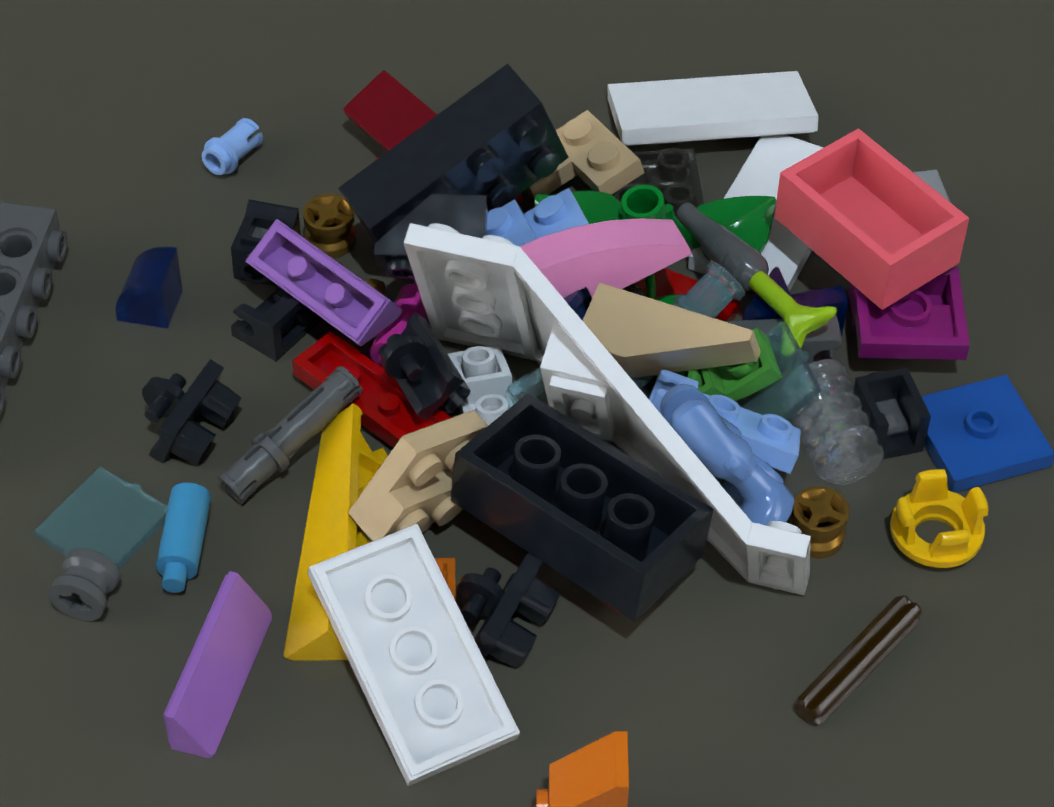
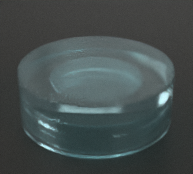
[506,367,546,405]

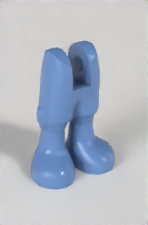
[660,384,794,526]

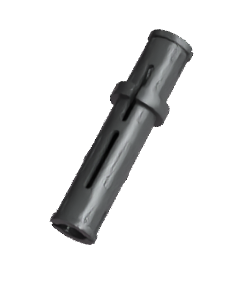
[217,366,363,504]

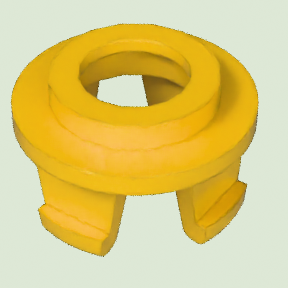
[890,469,988,568]

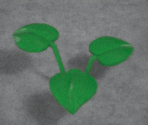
[535,184,776,311]

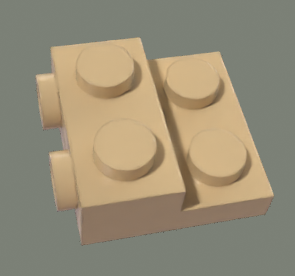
[348,410,488,542]

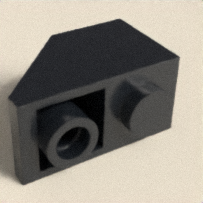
[374,194,488,279]

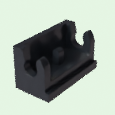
[231,260,342,362]

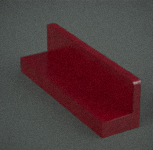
[343,70,524,206]

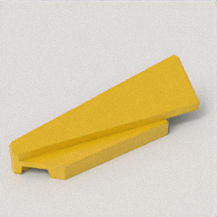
[283,404,388,661]

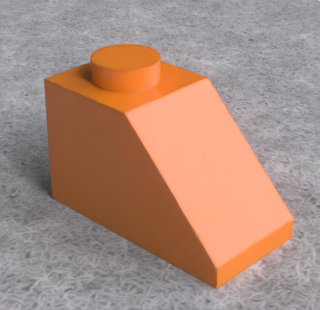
[536,731,629,807]

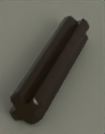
[796,595,922,726]

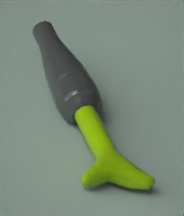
[677,202,837,359]

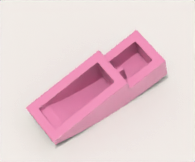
[520,218,692,298]

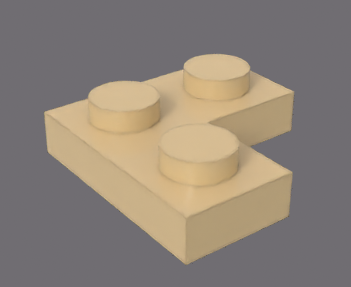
[525,110,645,200]

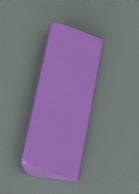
[246,219,403,346]
[163,571,272,758]

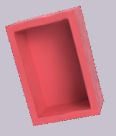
[774,128,969,310]

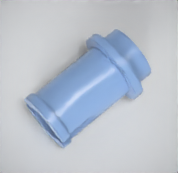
[201,118,263,175]

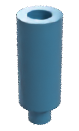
[156,483,211,593]

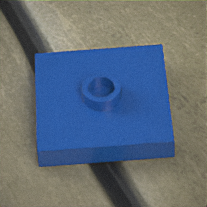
[921,375,1054,492]

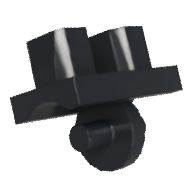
[378,313,471,420]
[142,359,242,466]
[456,553,561,668]

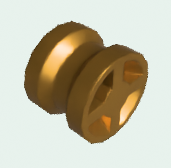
[303,194,356,258]
[790,486,850,559]

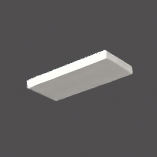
[607,71,818,146]
[688,135,824,294]
[308,524,520,786]

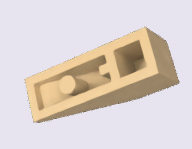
[582,282,761,378]

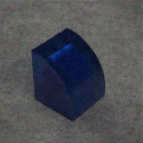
[116,247,183,329]

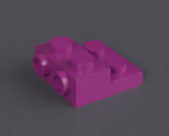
[848,266,970,360]

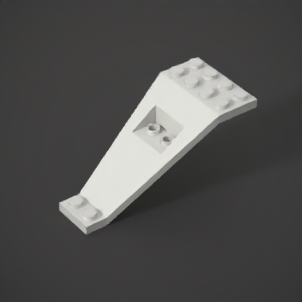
[404,223,811,596]

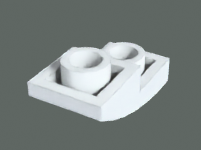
[448,345,516,426]

